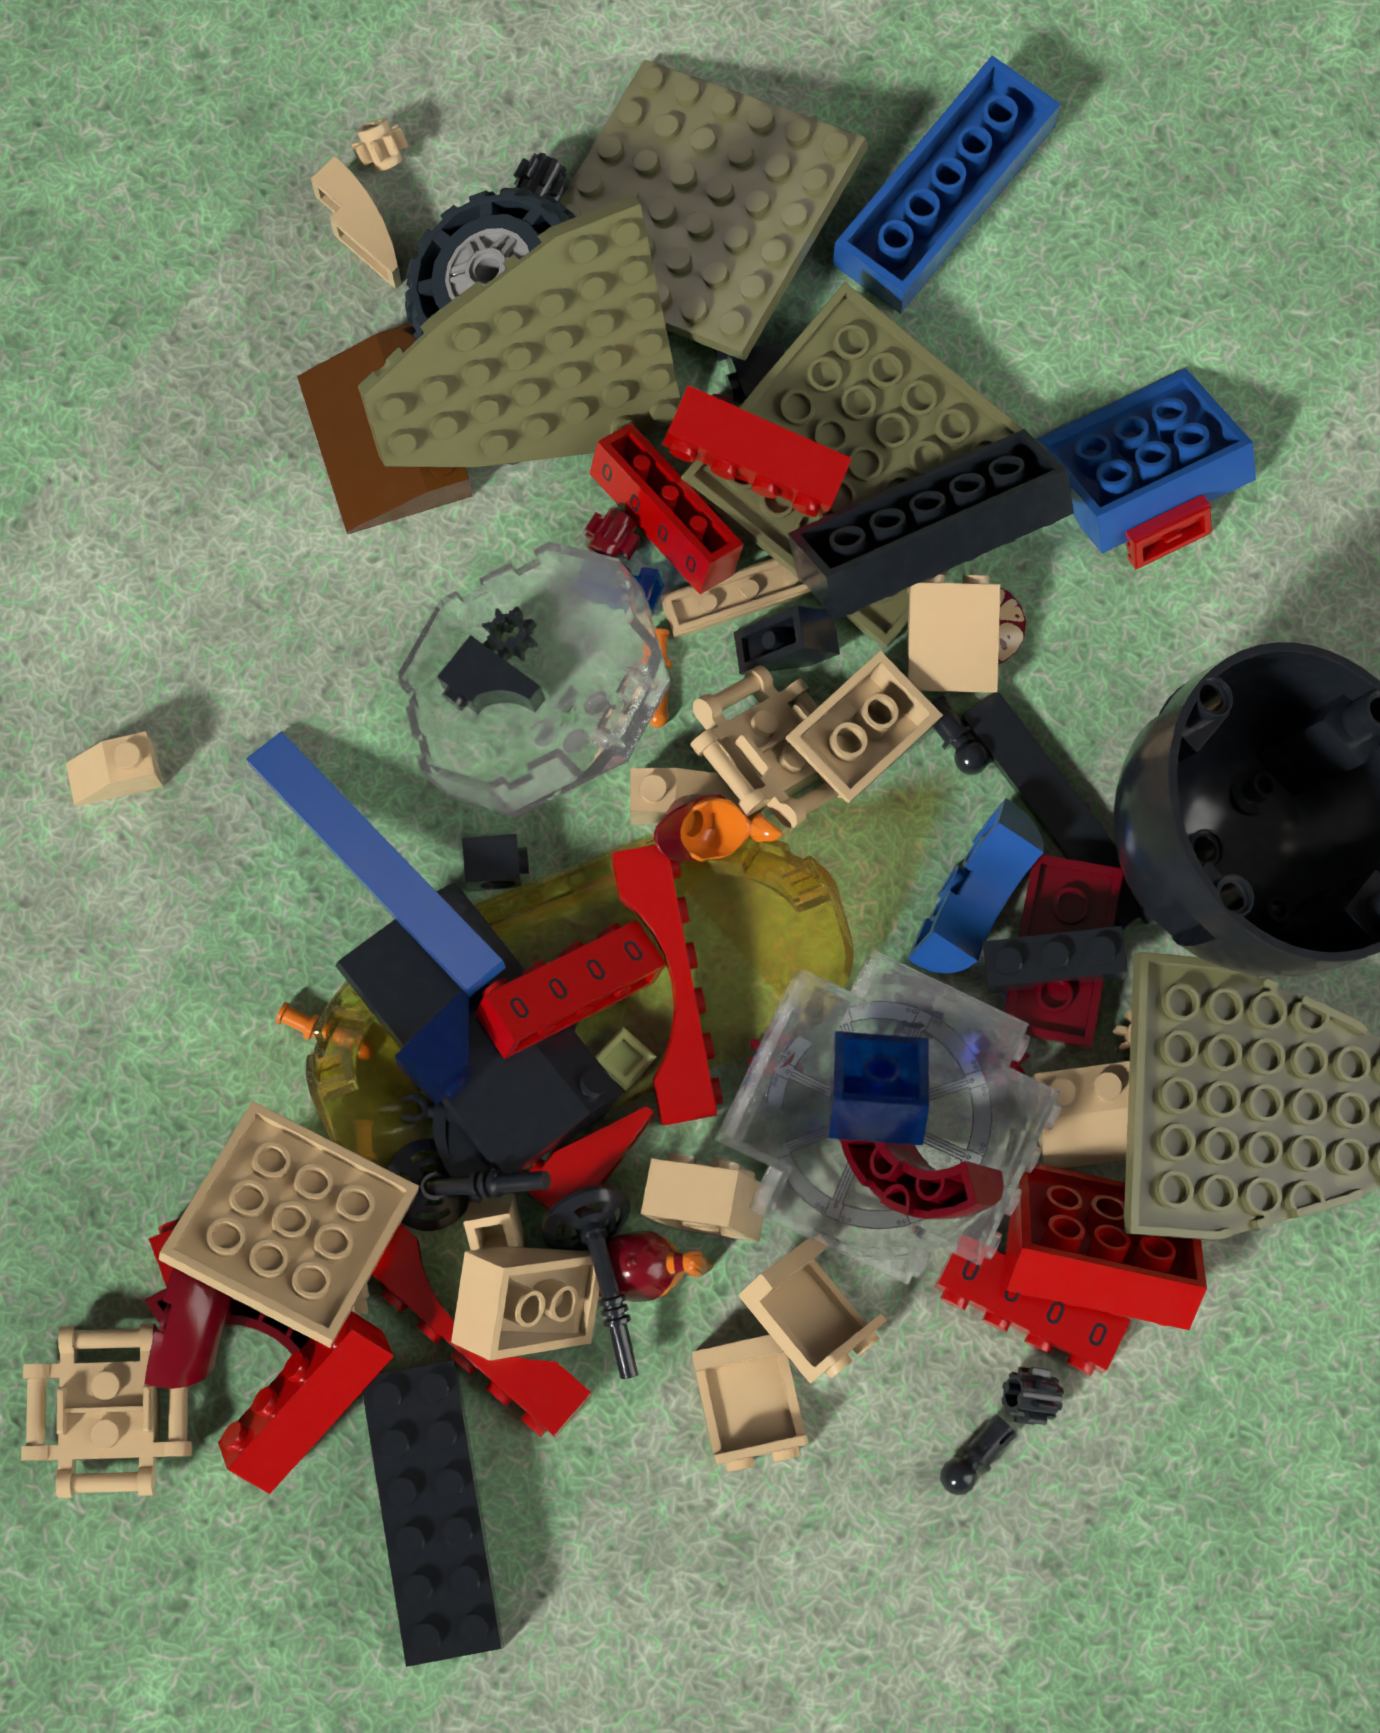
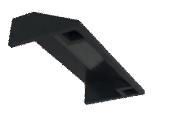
[335,882,623,1174]

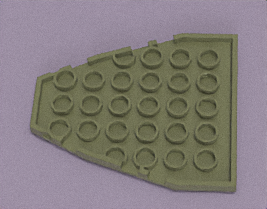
[358,194,681,467]
[1123,952,1380,1241]

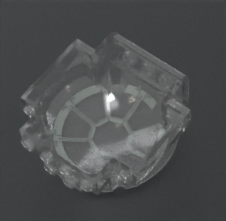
[715,950,1062,1285]

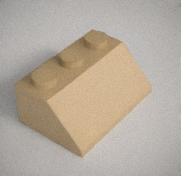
[1028,1061,1130,1169]

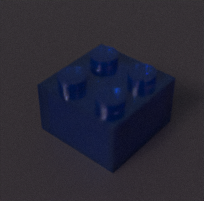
[829,1031,930,1145]

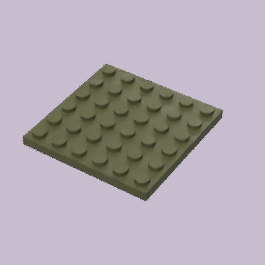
[560,59,868,361]
[681,282,1047,649]

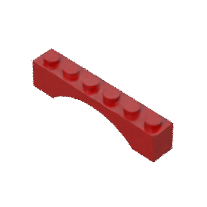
[610,844,723,1126]
[368,1223,592,1438]

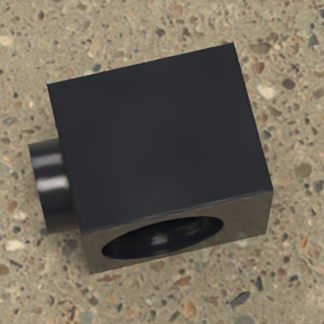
[462,834,529,892]

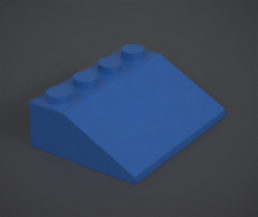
[1036,368,1256,553]

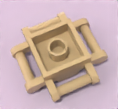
[690,666,842,828]
[21,1323,192,1499]

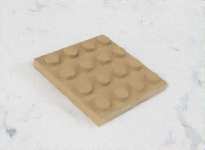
[159,1101,419,1348]

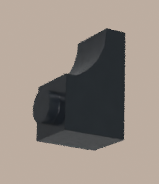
[437,635,546,715]

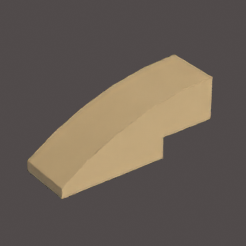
[311,156,402,289]

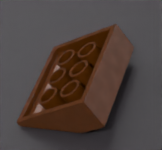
[297,324,473,535]

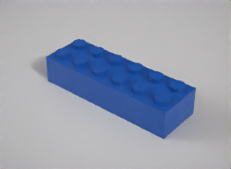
[832,55,1061,314]

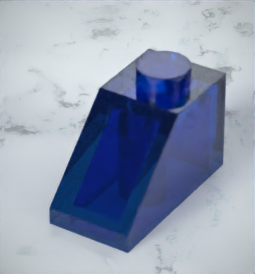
[395,990,471,1105]

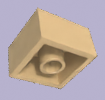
[641,1153,769,1242]

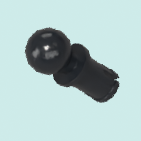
[931,695,989,775]
[940,1414,1018,1495]

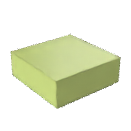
[595,1027,657,1092]

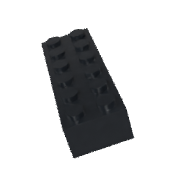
[788,429,1074,620]
[362,1360,504,1667]

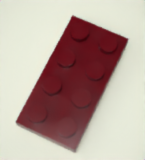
[1002,854,1123,1049]

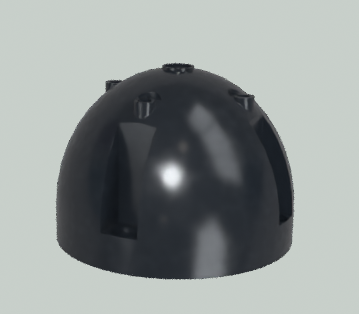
[1114,642,1380,977]

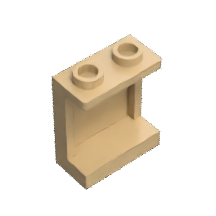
[905,574,1000,693]
[738,1232,887,1384]
[691,1335,809,1473]

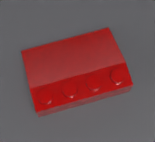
[1005,1159,1207,1330]

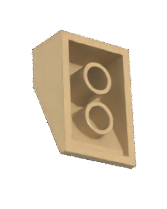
[785,650,943,804]
[451,1247,600,1361]

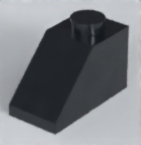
[734,605,840,675]

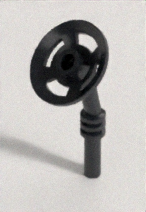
[386,1138,551,1231]
[541,1185,639,1379]

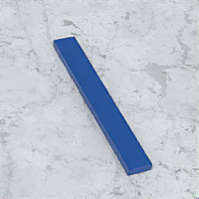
[246,731,506,997]

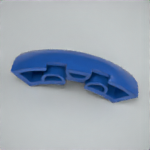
[908,798,1044,974]

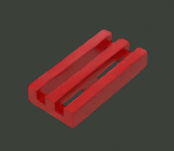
[1125,494,1212,570]

